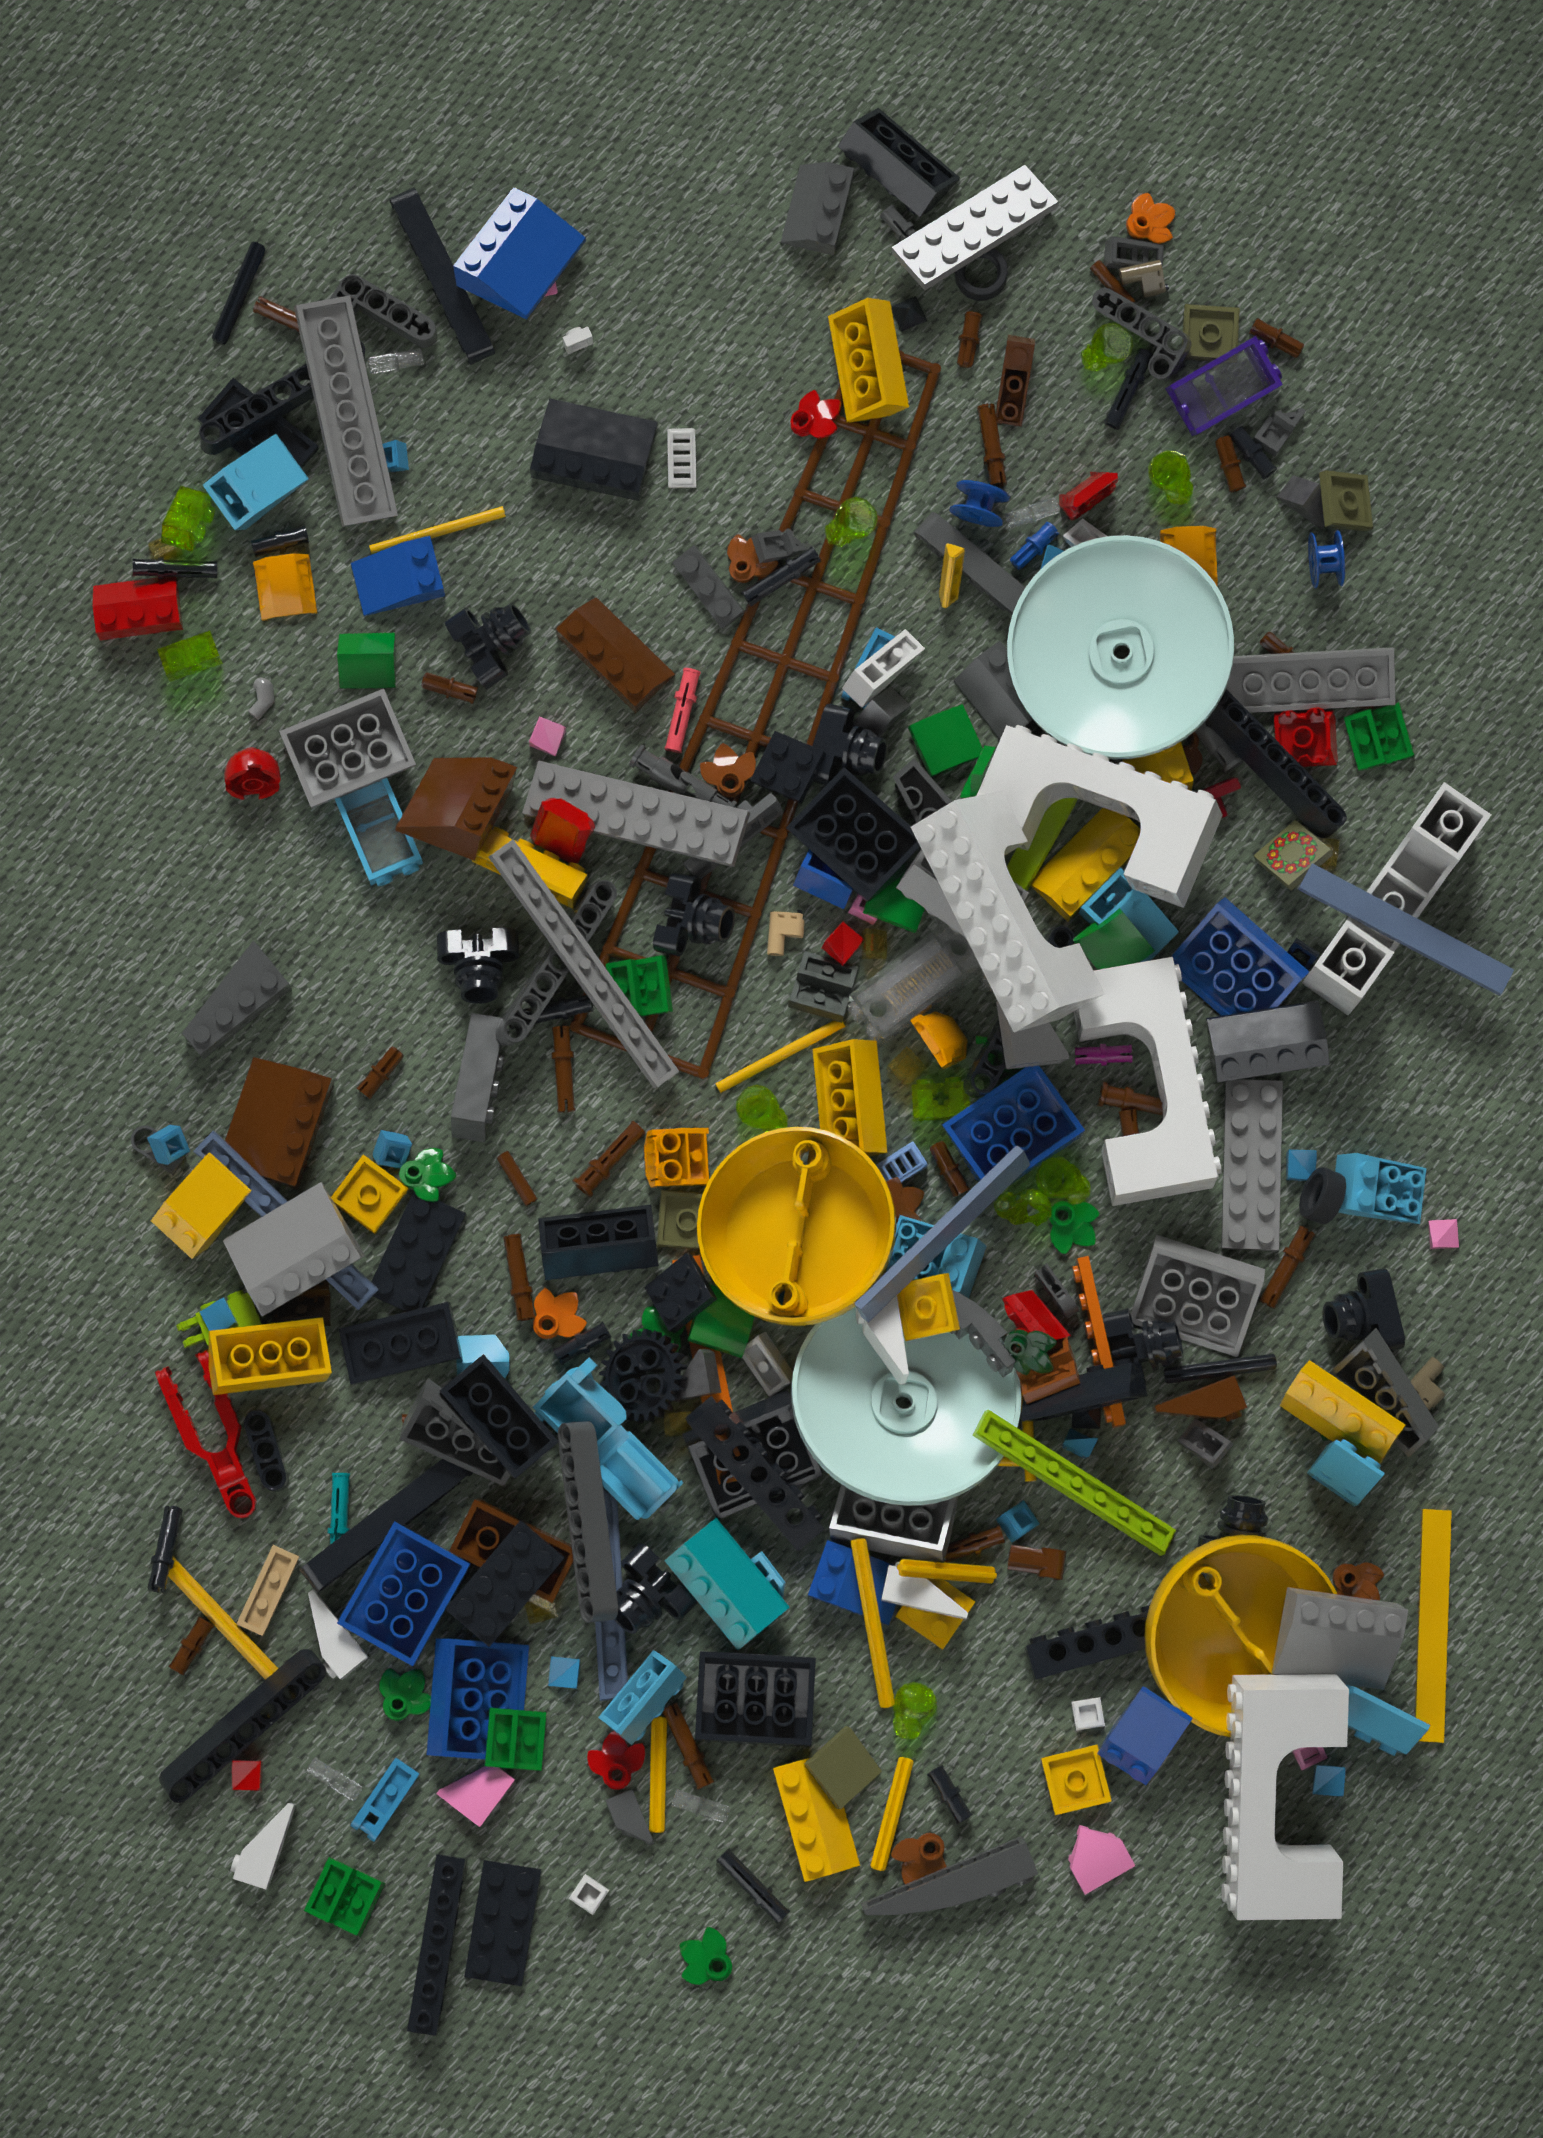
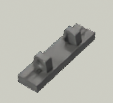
[683,793,784,880]

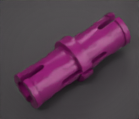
[1075,1044,1132,1066]

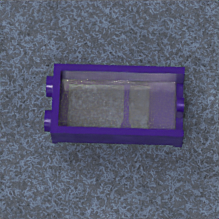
[1165,336,1283,437]

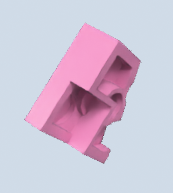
[436,1766,515,1827]

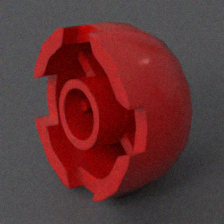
[224,747,281,800]

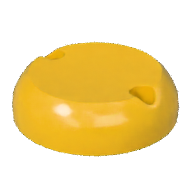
[697,1127,897,1326]
[1145,1535,1338,1737]

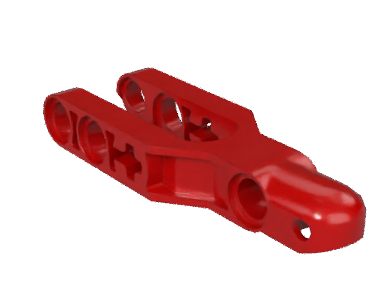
[155,1349,257,1519]

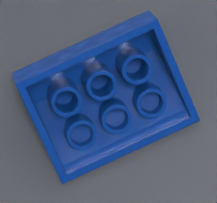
[453,187,586,320]
[1171,897,1309,1016]
[942,1066,1085,1187]
[337,1521,471,1666]
[427,1638,529,1759]

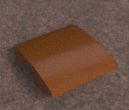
[1016,1337,1080,1404]

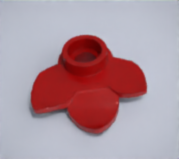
[790,390,841,438]
[587,1731,645,1790]

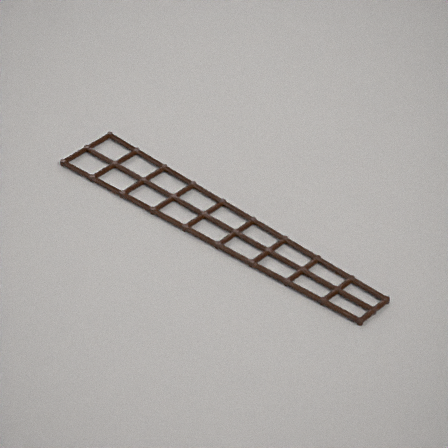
[570,350,941,1079]

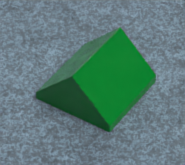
[337,633,396,689]

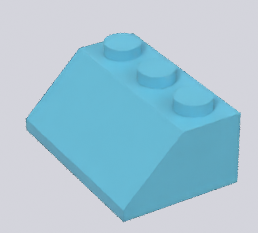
[598,1650,687,1745]
[1346,1685,1430,1756]

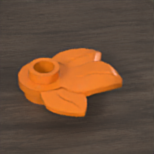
[1126,193,1175,244]
[533,1288,587,1339]

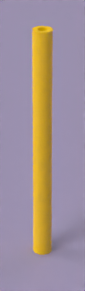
[369,506,506,554]
[715,1020,845,1093]

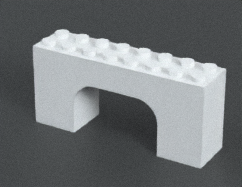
[977,725,1222,908]
[1302,782,1491,1015]
[911,791,1105,1033]
[1073,957,1221,1206]
[1221,1674,1349,1920]

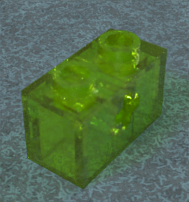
[161,485,215,552]
[157,630,223,682]
[911,1077,970,1122]

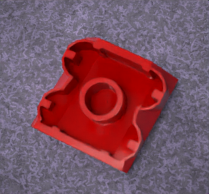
[1059,472,1119,521]
[1274,707,1338,767]
[530,798,595,863]
[1002,1290,1071,1341]

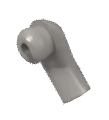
[248,677,275,720]

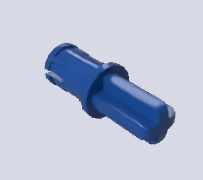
[1010,522,1059,570]

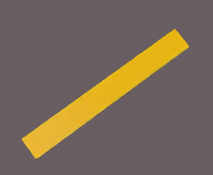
[1415,1509,1452,1743]

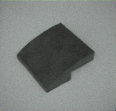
[788,951,859,1023]

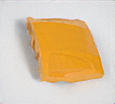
[1159,526,1218,586]
[253,553,317,621]
[910,1011,968,1069]
[644,1128,709,1188]

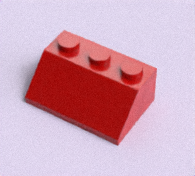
[92,577,183,641]

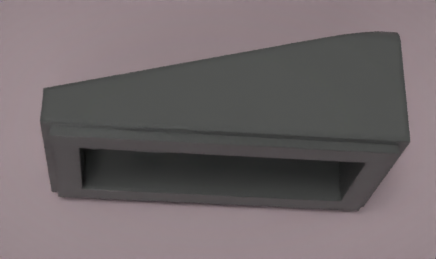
[1104,236,1164,269]

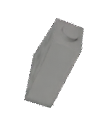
[996,1001,1069,1069]

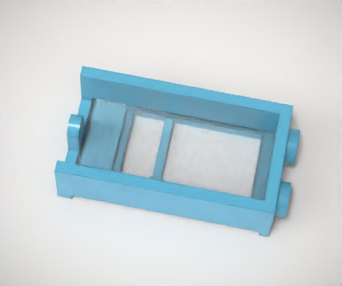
[335,778,423,886]

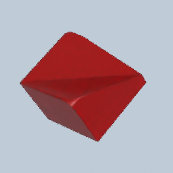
[822,922,864,966]
[232,1760,263,1791]

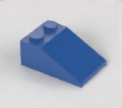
[351,536,445,616]
[793,850,854,909]
[808,1540,896,1625]
[1097,1686,1192,1785]

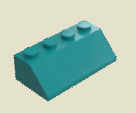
[665,1518,790,1650]

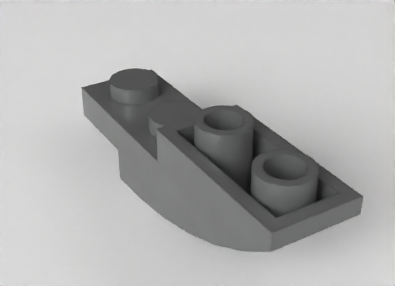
[949,1290,1016,1377]

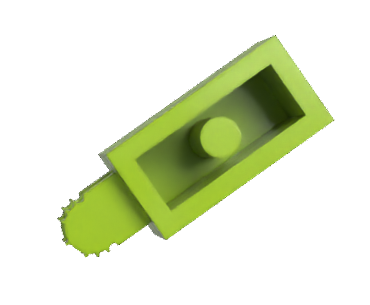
[176,1290,263,1348]

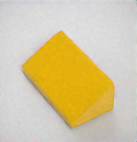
[939,543,965,608]

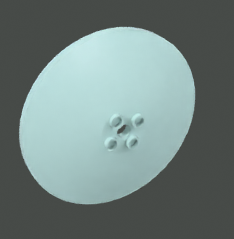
[1007,535,1234,759]
[791,1307,1021,1506]

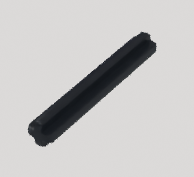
[212,241,265,345]
[1164,1354,1277,1384]

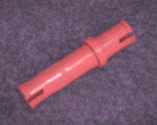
[664,668,701,754]

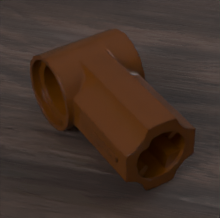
[1007,1545,1067,1580]

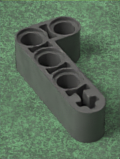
[330,274,437,348]
[1092,288,1192,381]

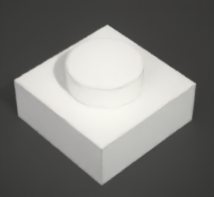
[563,327,593,354]

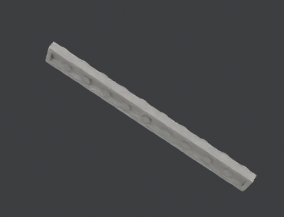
[489,839,679,1089]

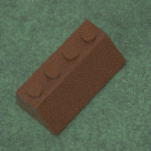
[556,597,675,713]
[449,1498,574,1603]

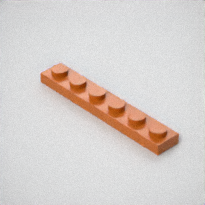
[1072,1256,1126,1428]

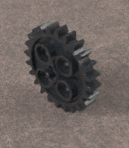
[599,1329,688,1423]

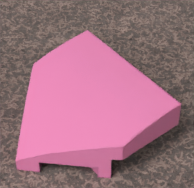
[1068,1825,1135,1895]

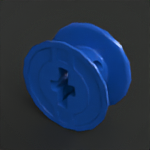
[949,480,1010,527]
[1308,530,1345,588]

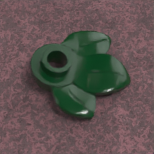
[1004,1329,1057,1375]

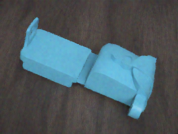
[533,1357,684,1520]

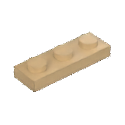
[237,1545,300,1636]

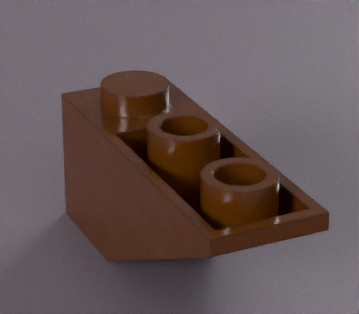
[995,335,1035,427]

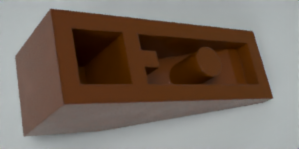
[1152,1375,1247,1422]

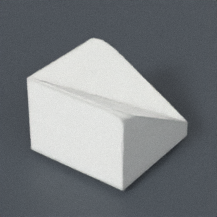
[569,1874,609,1915]

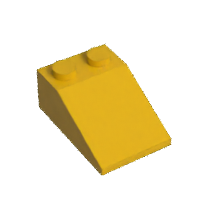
[151,1152,252,1259]

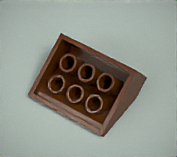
[395,757,517,861]
[225,1057,334,1190]

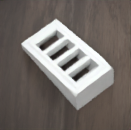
[667,428,696,488]

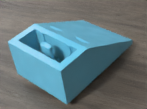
[203,434,309,530]
[1079,868,1179,962]
[1335,1153,1426,1224]
[886,1215,987,1298]
[1307,1439,1385,1507]

